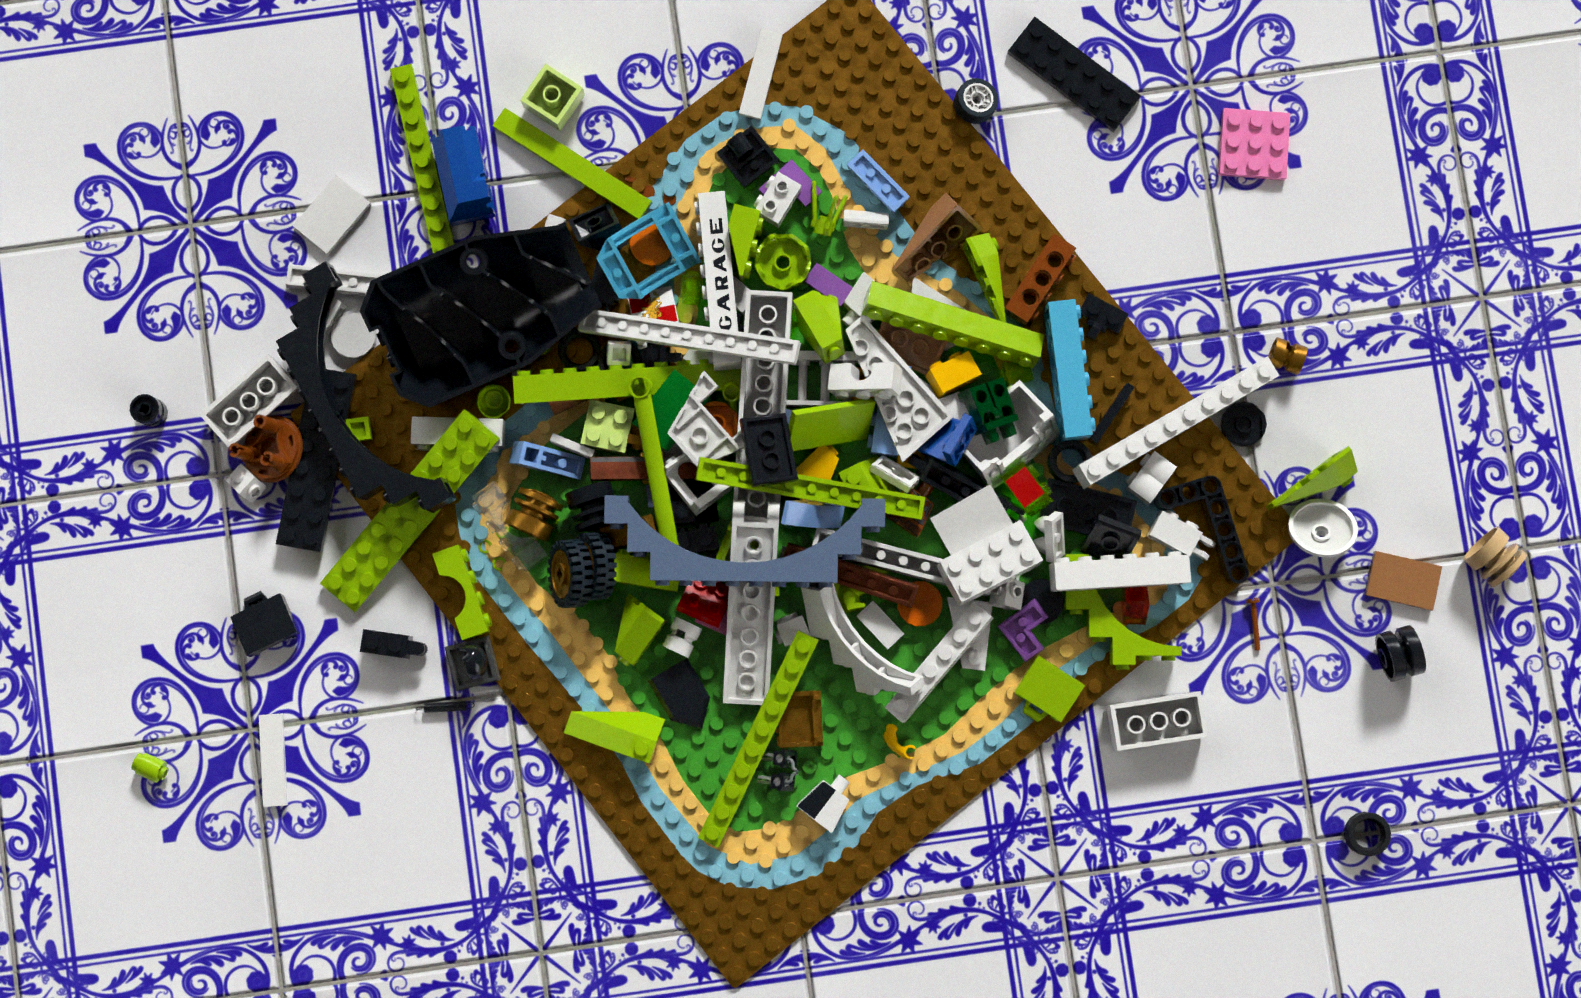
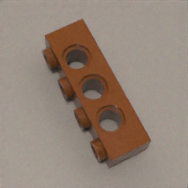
[1005,234,1076,326]

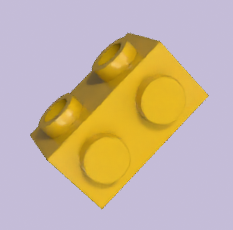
[925,351,982,399]

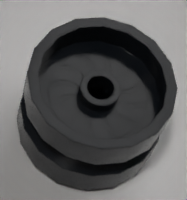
[1375,625,1426,682]

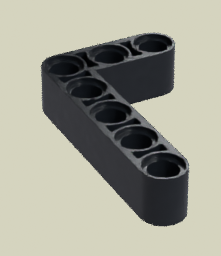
[1154,476,1249,585]

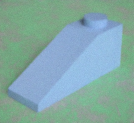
[509,441,586,480]

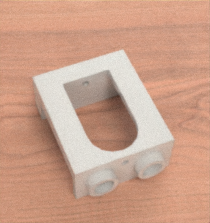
[664,450,733,516]

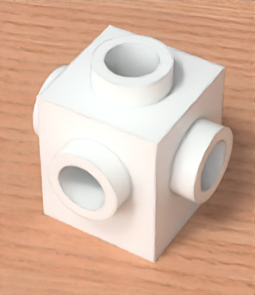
[989,578,1025,610]

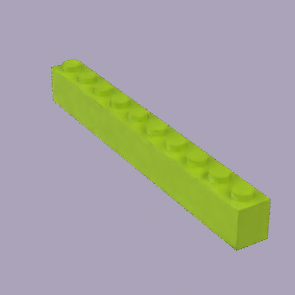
[512,359,742,404]

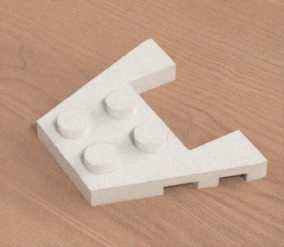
[667,371,744,466]

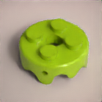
[755,233,811,291]

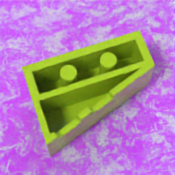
[614,549,679,592]

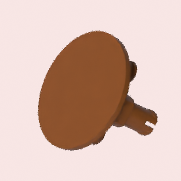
[229,414,303,483]

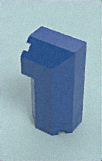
[431,126,496,226]

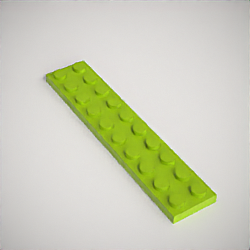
[320,409,500,612]

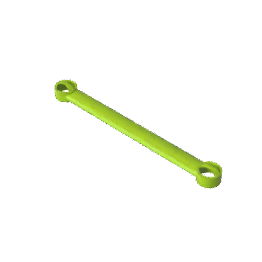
[628,376,679,546]

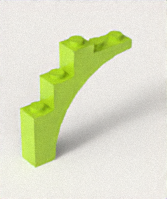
[1063,554,1182,670]

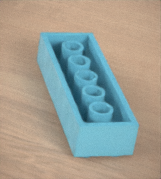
[1043,299,1096,442]

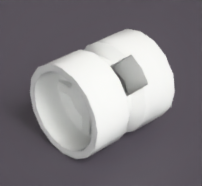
[662,616,702,658]

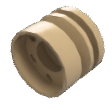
[1463,526,1527,587]

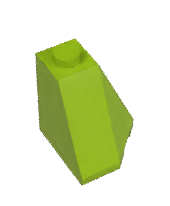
[793,290,845,364]
[614,594,667,666]

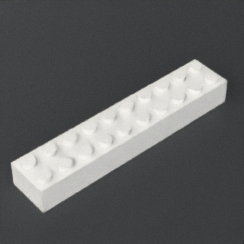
[732,290,793,522]

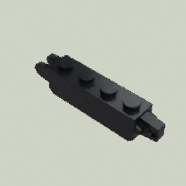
[908,453,1026,523]

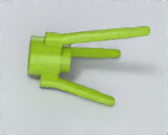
[810,181,848,237]

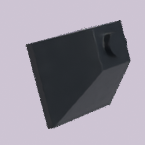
[568,202,629,251]
[668,480,719,526]

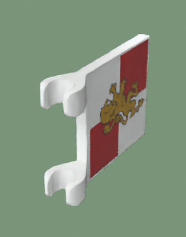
[628,286,679,349]

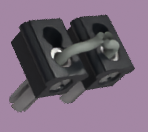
[757,749,798,792]

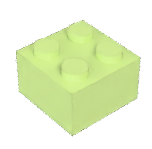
[520,63,585,131]
[580,399,636,456]

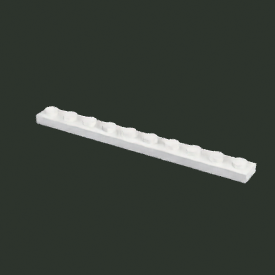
[578,310,801,365]

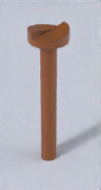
[1246,598,1260,650]

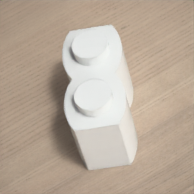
[1126,451,1177,505]

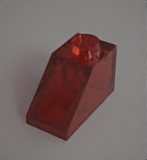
[1121,586,1150,625]

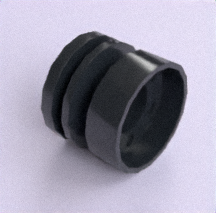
[565,481,615,533]

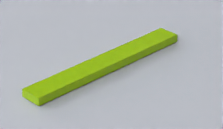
[492,108,652,219]

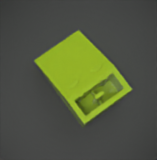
[728,204,764,284]

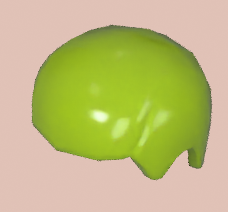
[476,384,511,419]

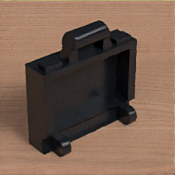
[230,591,300,657]

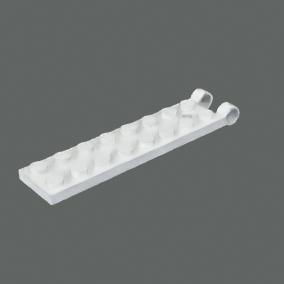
[723,500,780,705]

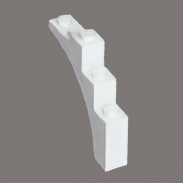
[801,583,924,696]

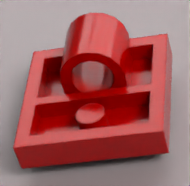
[676,581,729,628]

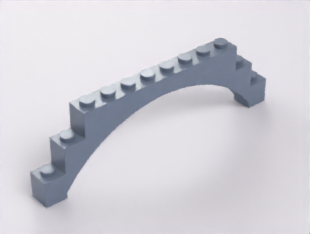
[604,495,885,588]

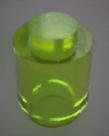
[680,271,704,305]

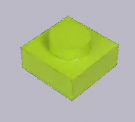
[346,416,372,441]

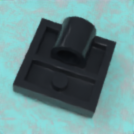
[716,125,779,189]

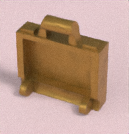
[775,690,823,748]

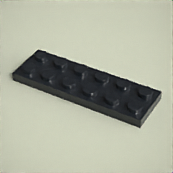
[1007,17,1141,133]

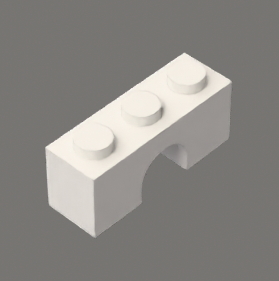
[827,362,902,400]

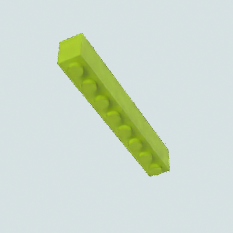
[861,281,1044,368]

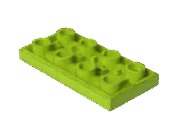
[788,398,876,451]

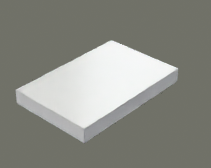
[293,175,371,255]
[930,484,1013,555]

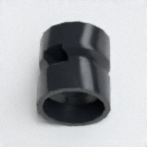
[129,394,168,427]

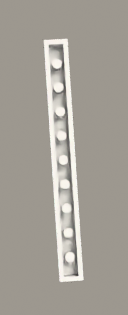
[1072,356,1279,489]

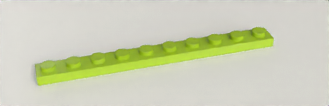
[390,64,455,253]
[695,457,925,520]
[698,630,819,848]

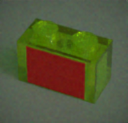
[1001,461,1054,517]

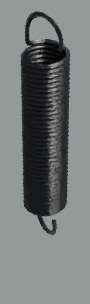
[416,701,475,713]

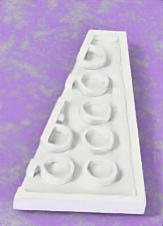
[845,315,954,463]

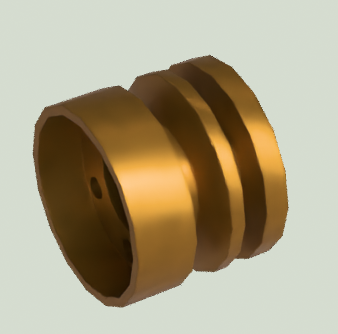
[504,487,564,542]

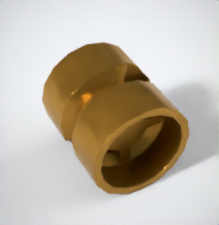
[1268,337,1308,375]

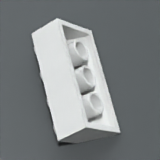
[199,354,298,448]

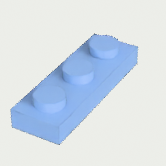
[847,149,910,214]

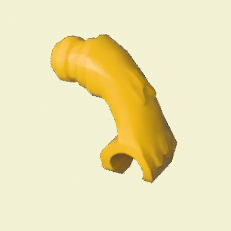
[883,724,916,760]

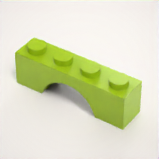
[432,545,492,641]

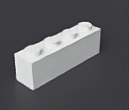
[411,417,506,452]

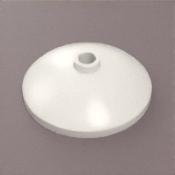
[1288,499,1358,557]

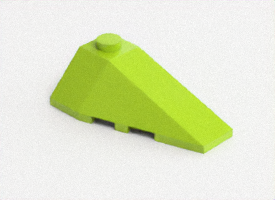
[962,233,1006,323]
[1265,446,1358,510]
[564,711,666,763]

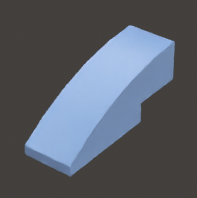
[781,500,845,528]

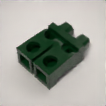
[957,377,1019,445]

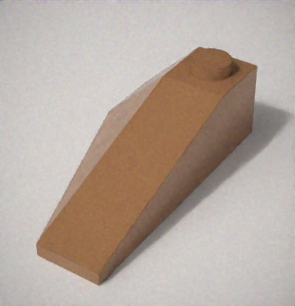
[893,192,983,282]

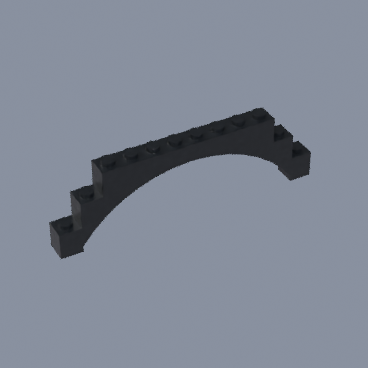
[276,261,457,513]

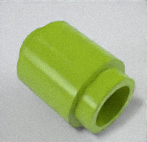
[131,753,169,783]

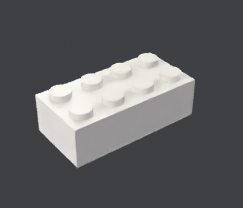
[937,520,1043,607]
[1106,691,1209,751]

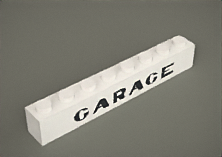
[694,191,742,371]

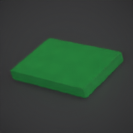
[632,369,711,452]

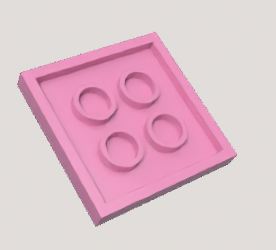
[1218,108,1290,181]

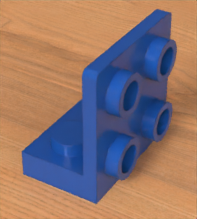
[917,413,977,467]

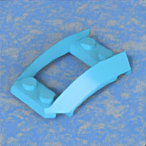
[596,202,702,299]

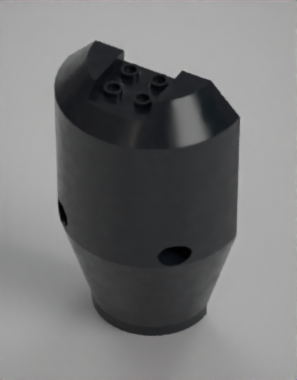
[360,222,602,408]

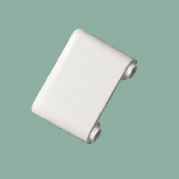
[963,380,1060,488]

